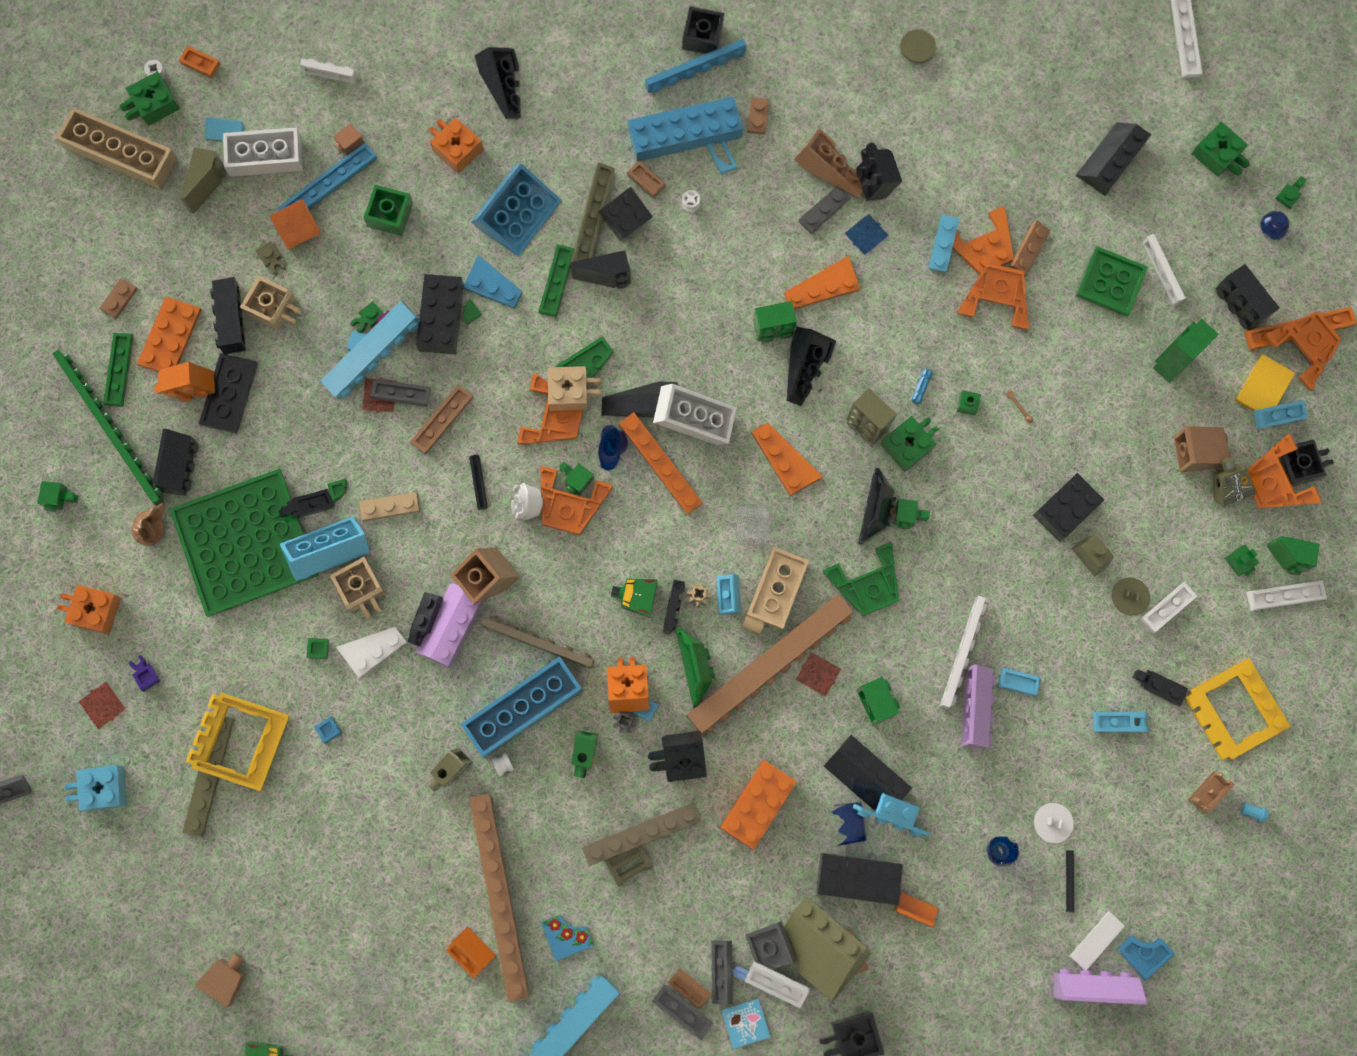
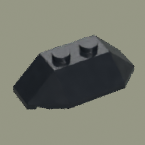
[858,468,896,545]

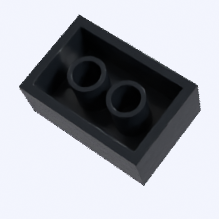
[1216,264,1280,331]
[1033,473,1105,542]

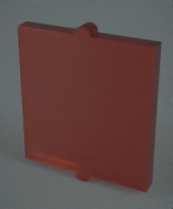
[362,377,397,413]
[796,652,841,697]
[79,682,126,729]

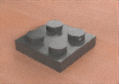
[745,921,797,970]

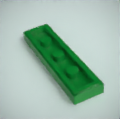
[538,244,574,318]
[103,333,134,407]

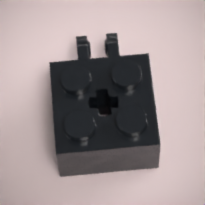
[856,142,902,201]
[1280,440,1334,487]
[648,731,707,782]
[819,1011,885,1056]

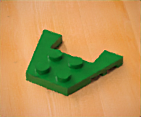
[822,542,899,617]

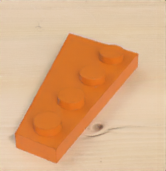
[784,255,860,309]
[751,423,823,496]

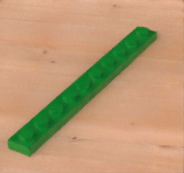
[52,349,164,506]

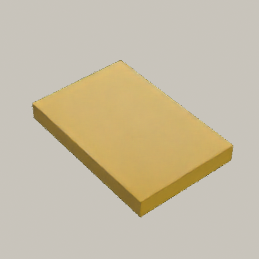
[1235,354,1295,412]

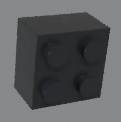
[682,6,725,54]
[598,187,653,241]

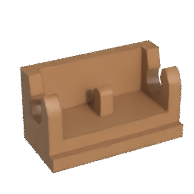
[1188,772,1235,814]

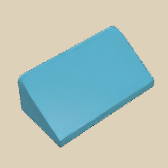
[205,117,245,141]
[716,574,742,615]

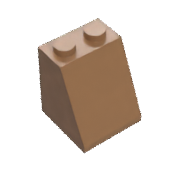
[1174,426,1231,473]
[450,548,520,604]

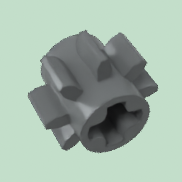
[613,712,636,734]

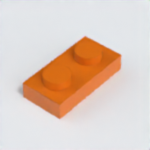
[179,46,221,79]

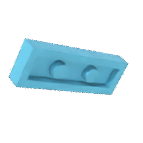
[928,214,960,273]
[1253,400,1308,429]

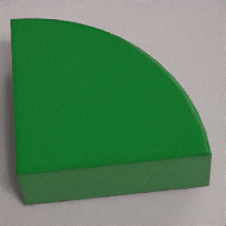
[463,299,482,325]
[327,478,347,503]

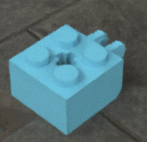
[65,765,127,812]

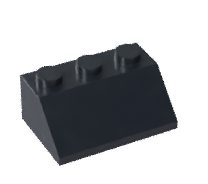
[152,429,198,496]

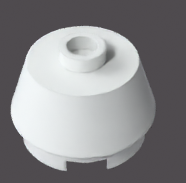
[511,483,543,521]

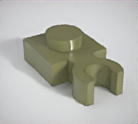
[255,241,286,275]

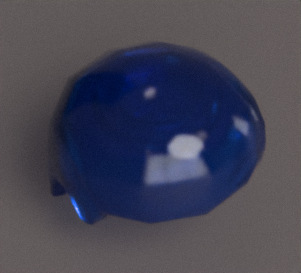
[1260,211,1290,240]
[986,836,1020,867]

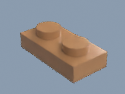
[747,97,769,134]
[100,278,138,319]

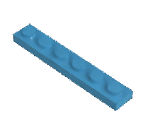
[645,39,746,93]
[278,143,377,210]

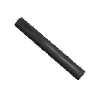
[1066,850,1074,912]

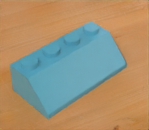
[280,517,370,581]

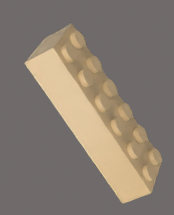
[56,107,178,190]

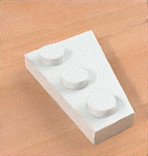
[336,627,407,678]

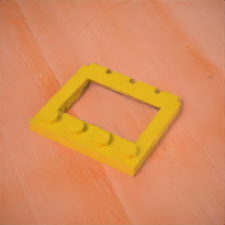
[1184,658,1291,760]
[186,692,290,791]

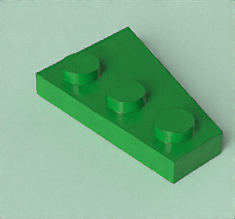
[556,336,613,378]

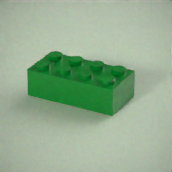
[1153,319,1219,383]

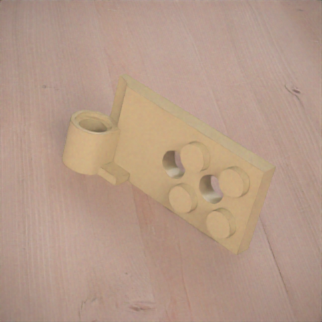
[742,547,809,634]

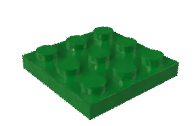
[1076,246,1148,317]

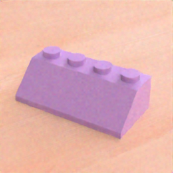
[416,583,485,669]
[962,664,996,749]
[1054,969,1146,1005]

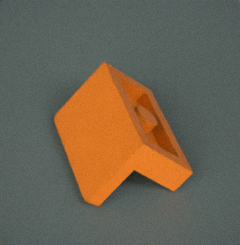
[893,892,939,928]
[445,927,496,979]

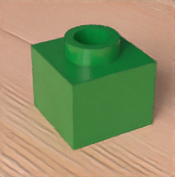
[957,390,981,415]

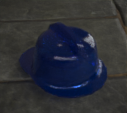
[598,425,628,471]

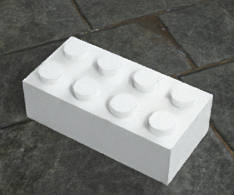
[223,127,303,177]
[653,384,737,445]

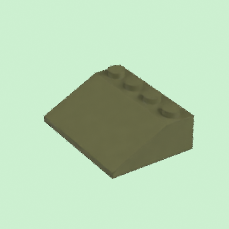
[784,896,872,1002]

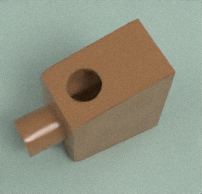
[195,953,246,1008]

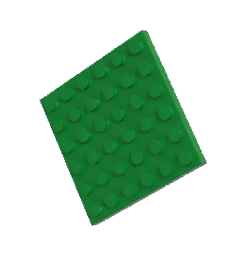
[169,468,319,617]

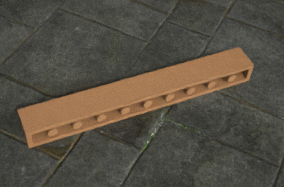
[686,594,853,735]
[469,794,530,1002]

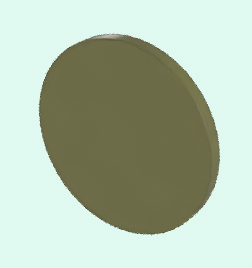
[900,29,936,63]
[1112,577,1150,615]

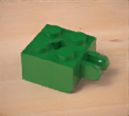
[120,71,180,125]
[1191,121,1250,177]
[880,416,939,472]

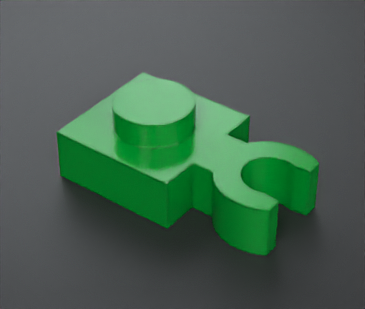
[350,301,383,333]

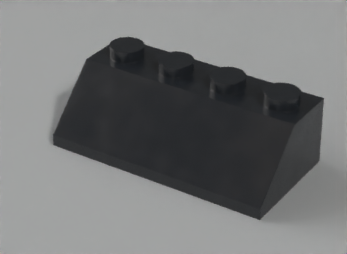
[1076,122,1152,196]
[824,735,912,812]

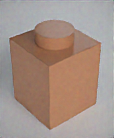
[333,123,364,156]

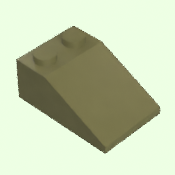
[180,147,227,213]

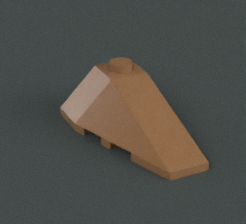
[794,128,863,197]

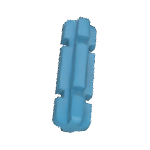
[911,369,933,405]

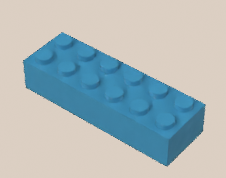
[628,97,743,162]
[461,656,583,759]

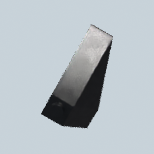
[474,47,521,119]
[786,327,836,406]
[601,381,678,418]

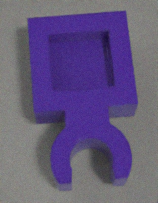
[129,655,161,692]

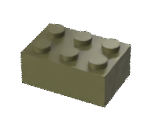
[846,388,897,445]

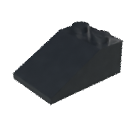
[570,250,631,289]

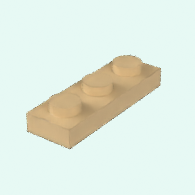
[359,492,419,521]

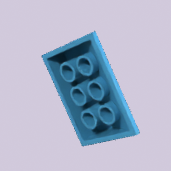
[471,163,562,256]

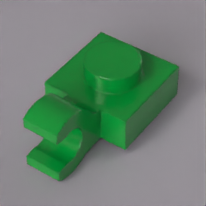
[1275,176,1306,209]

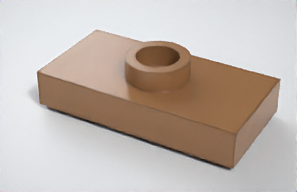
[627,160,666,198]
[668,968,712,1009]

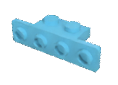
[853,793,930,838]

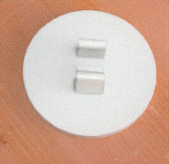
[1034,803,1074,843]

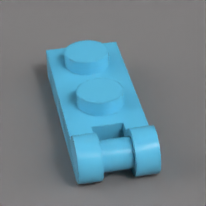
[1093,712,1149,733]

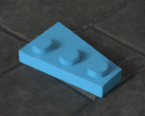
[463,255,522,309]

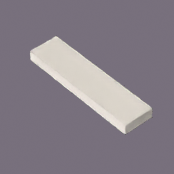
[1143,234,1186,306]
[1246,580,1327,611]

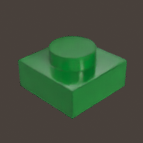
[306,638,329,659]

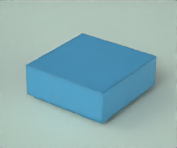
[314,716,342,744]

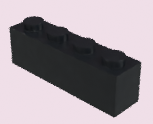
[210,277,246,355]

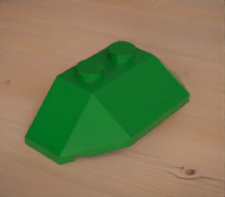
[676,629,715,708]

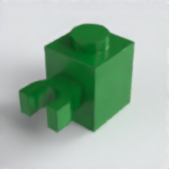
[559,461,594,496]
[37,481,79,512]
[894,499,930,529]
[1224,544,1260,576]

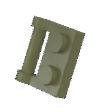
[604,846,653,887]

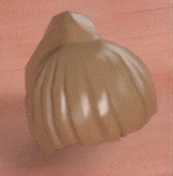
[131,503,165,546]

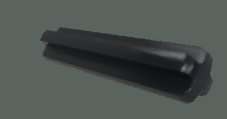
[469,455,488,510]

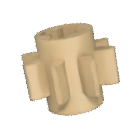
[687,582,711,607]

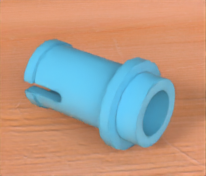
[1241,802,1269,823]

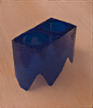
[832,802,866,847]

